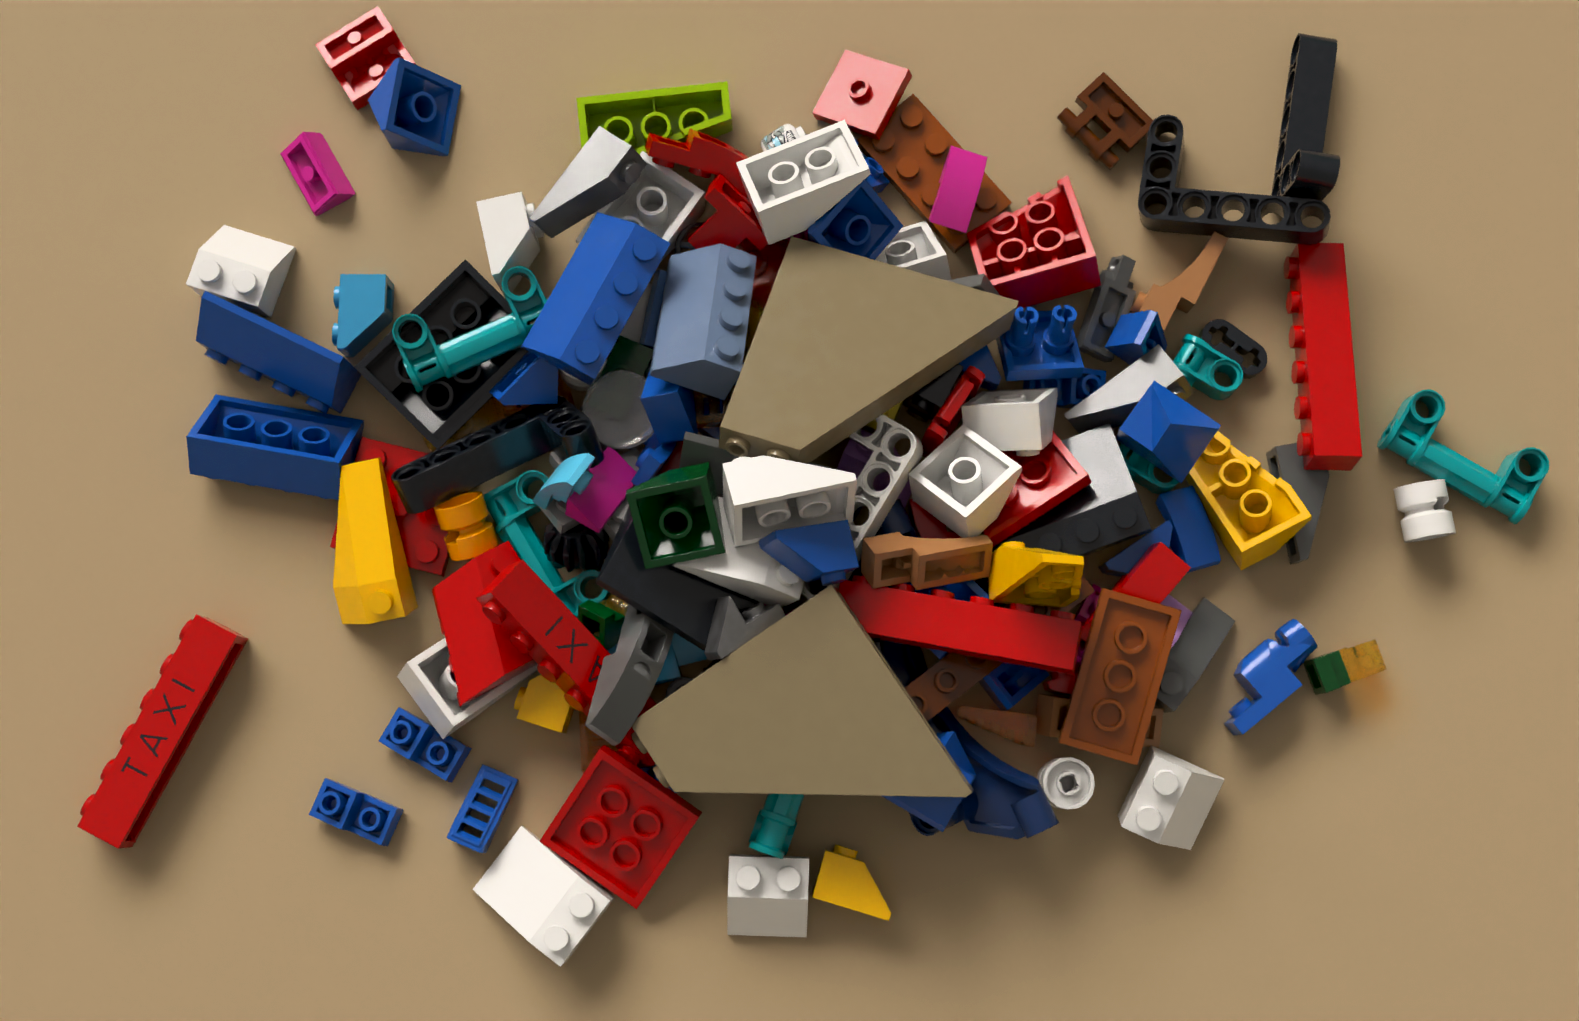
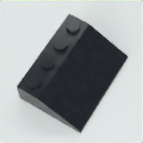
[354,259,530,449]
[992,423,1152,556]
[595,475,759,661]

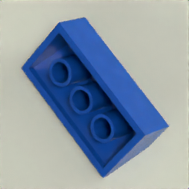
[521,212,671,386]
[196,291,361,414]
[186,394,364,500]

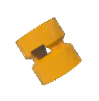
[434,491,499,561]

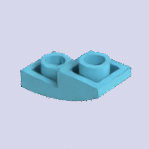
[532,453,595,510]

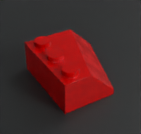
[967,175,1101,309]
[432,540,537,707]

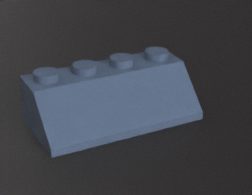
[649,243,757,400]

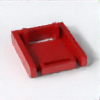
[921,366,985,458]

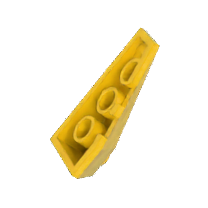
[1186,431,1312,571]
[333,457,418,624]
[988,541,1084,607]

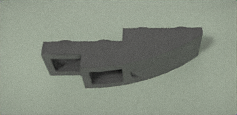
[585,605,674,746]

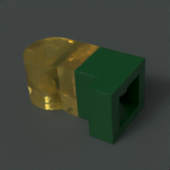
[578,594,629,650]
[1303,639,1387,695]

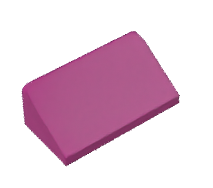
[280,132,355,216]
[565,446,637,533]

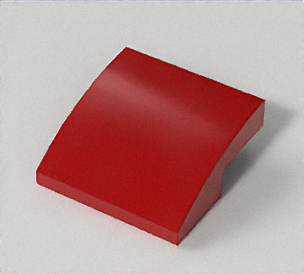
[315,6,416,111]

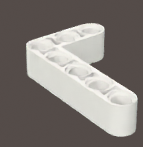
[801,414,923,599]

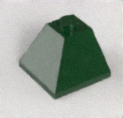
[626,462,726,569]

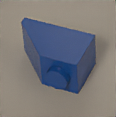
[759,520,859,586]

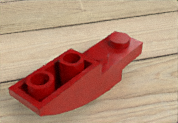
[645,129,749,200]

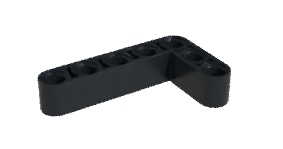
[1271,33,1340,201]
[1138,114,1331,245]
[391,396,605,514]

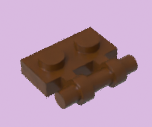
[1057,72,1153,170]

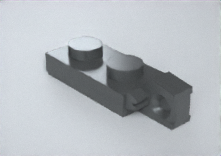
[1077,255,1136,363]

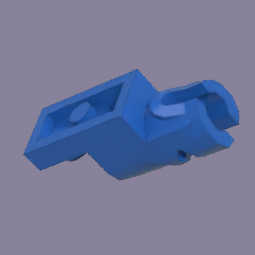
[1224,619,1317,736]

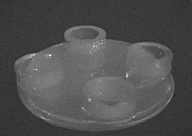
[583,370,654,449]

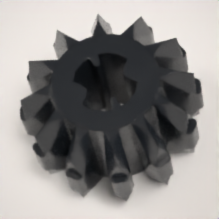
[543,523,610,573]

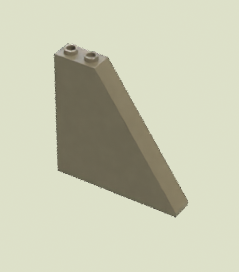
[719,236,1018,464]
[631,585,974,797]

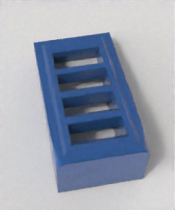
[446,764,519,853]

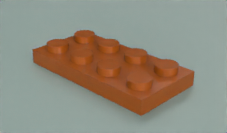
[857,94,1012,254]
[1058,588,1182,766]

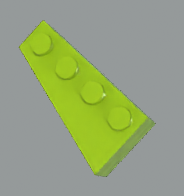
[576,81,733,155]

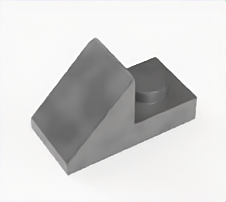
[704,596,786,660]

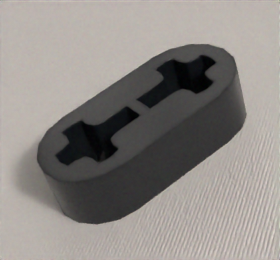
[1198,319,1267,379]

